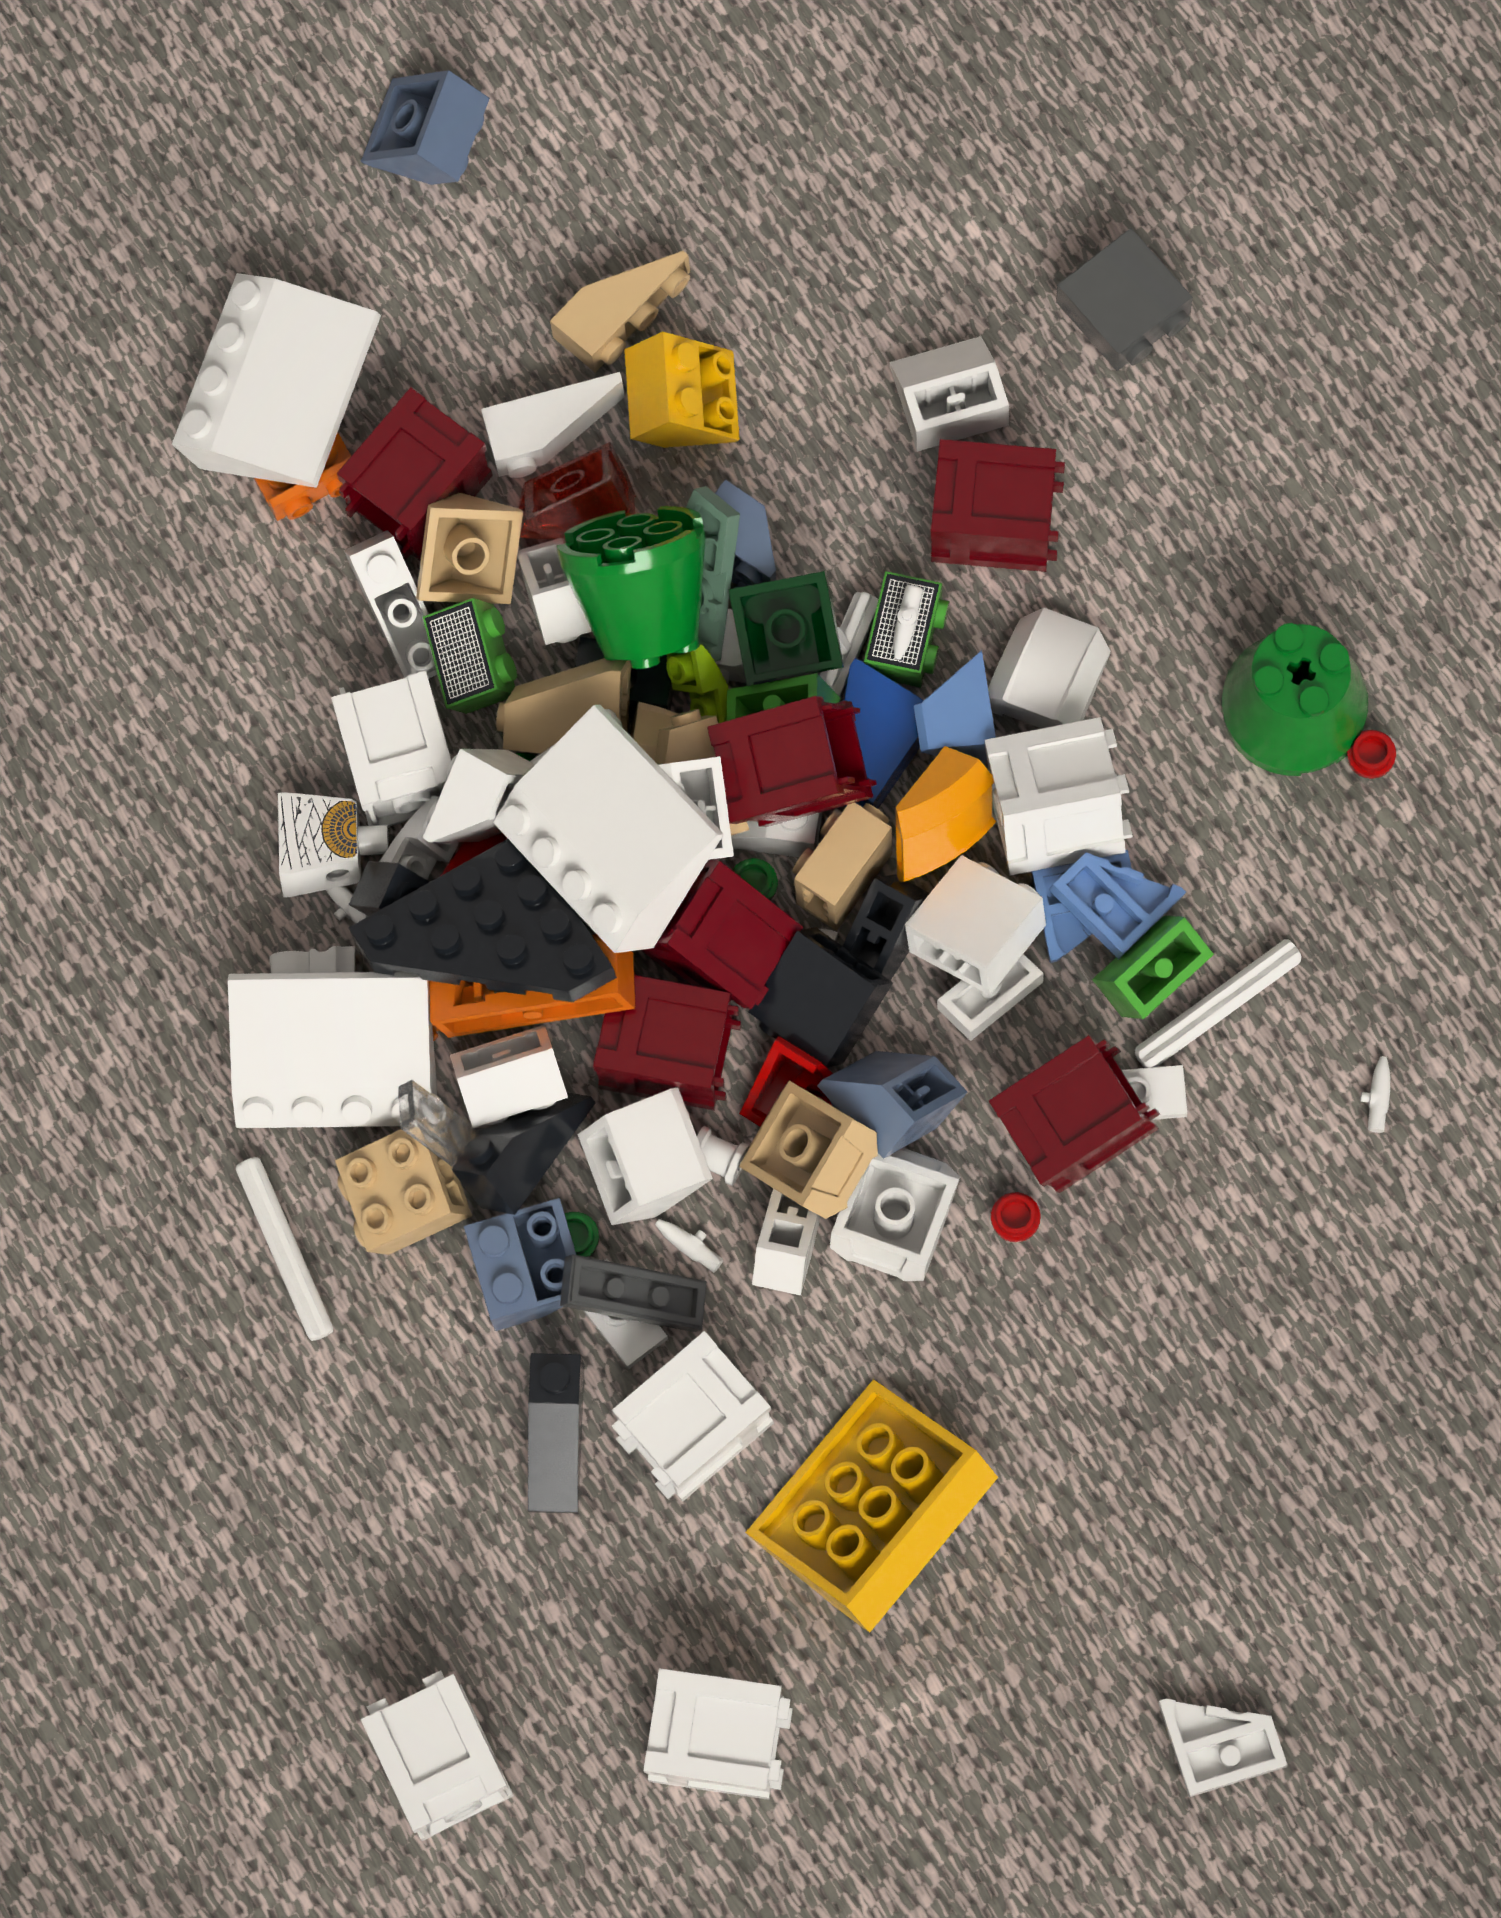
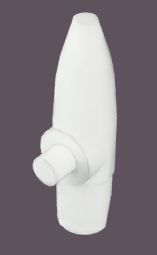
[893,585,923,660]
[326,886,368,924]
[1360,1056,1390,1133]
[655,1219,723,1273]

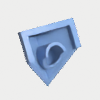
[914,650,996,764]

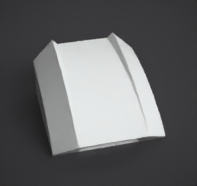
[988,608,1111,728]
[830,1148,960,1281]

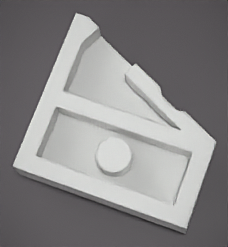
[1158,1699,1287,1797]

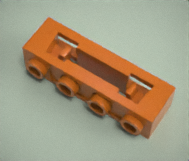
[430,934,635,1038]

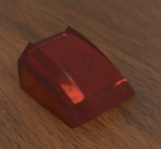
[518,442,636,539]

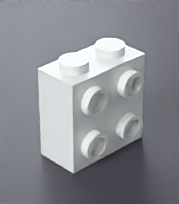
[905,855,1046,995]

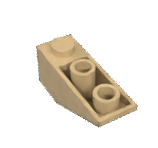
[550,251,690,373]

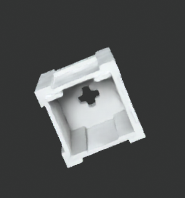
[331,667,451,828]
[984,717,1133,876]
[611,1331,774,1502]
[643,1668,793,1799]
[361,1670,514,1841]

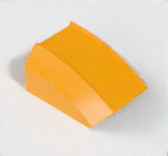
[895,746,997,882]

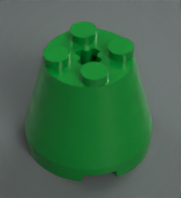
[556,506,706,669]
[1221,623,1368,776]

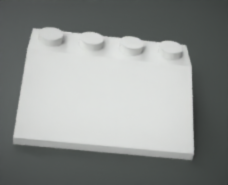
[172,273,381,488]
[493,704,724,953]
[228,972,437,1128]

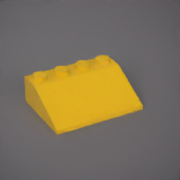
[745,1379,998,1633]

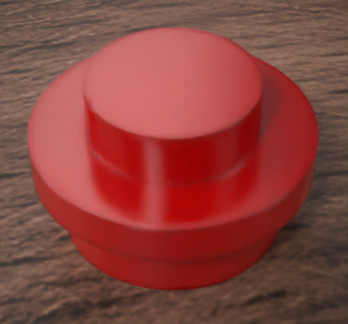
[1347,730,1396,779]
[991,1192,1041,1242]

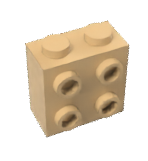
[792,803,893,931]
[335,1121,472,1255]

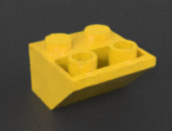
[624,332,740,448]

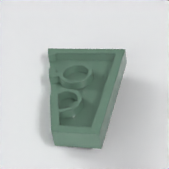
[686,486,740,662]

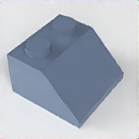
[361,70,490,185]

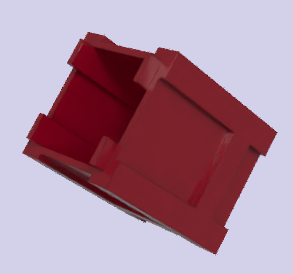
[337,387,493,561]
[931,439,1065,572]
[707,696,877,827]
[641,859,803,1009]
[593,975,742,1111]
[989,1035,1160,1193]

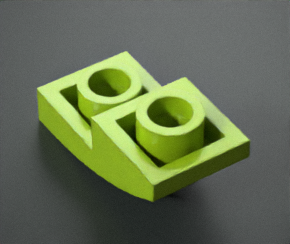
[667,644,729,723]

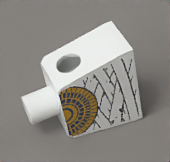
[278,792,389,897]

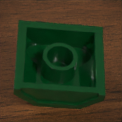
[728,571,844,686]

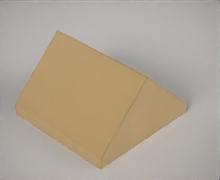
[416,493,523,604]

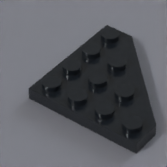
[349,839,617,1002]

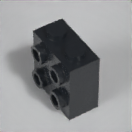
[748,927,893,1068]

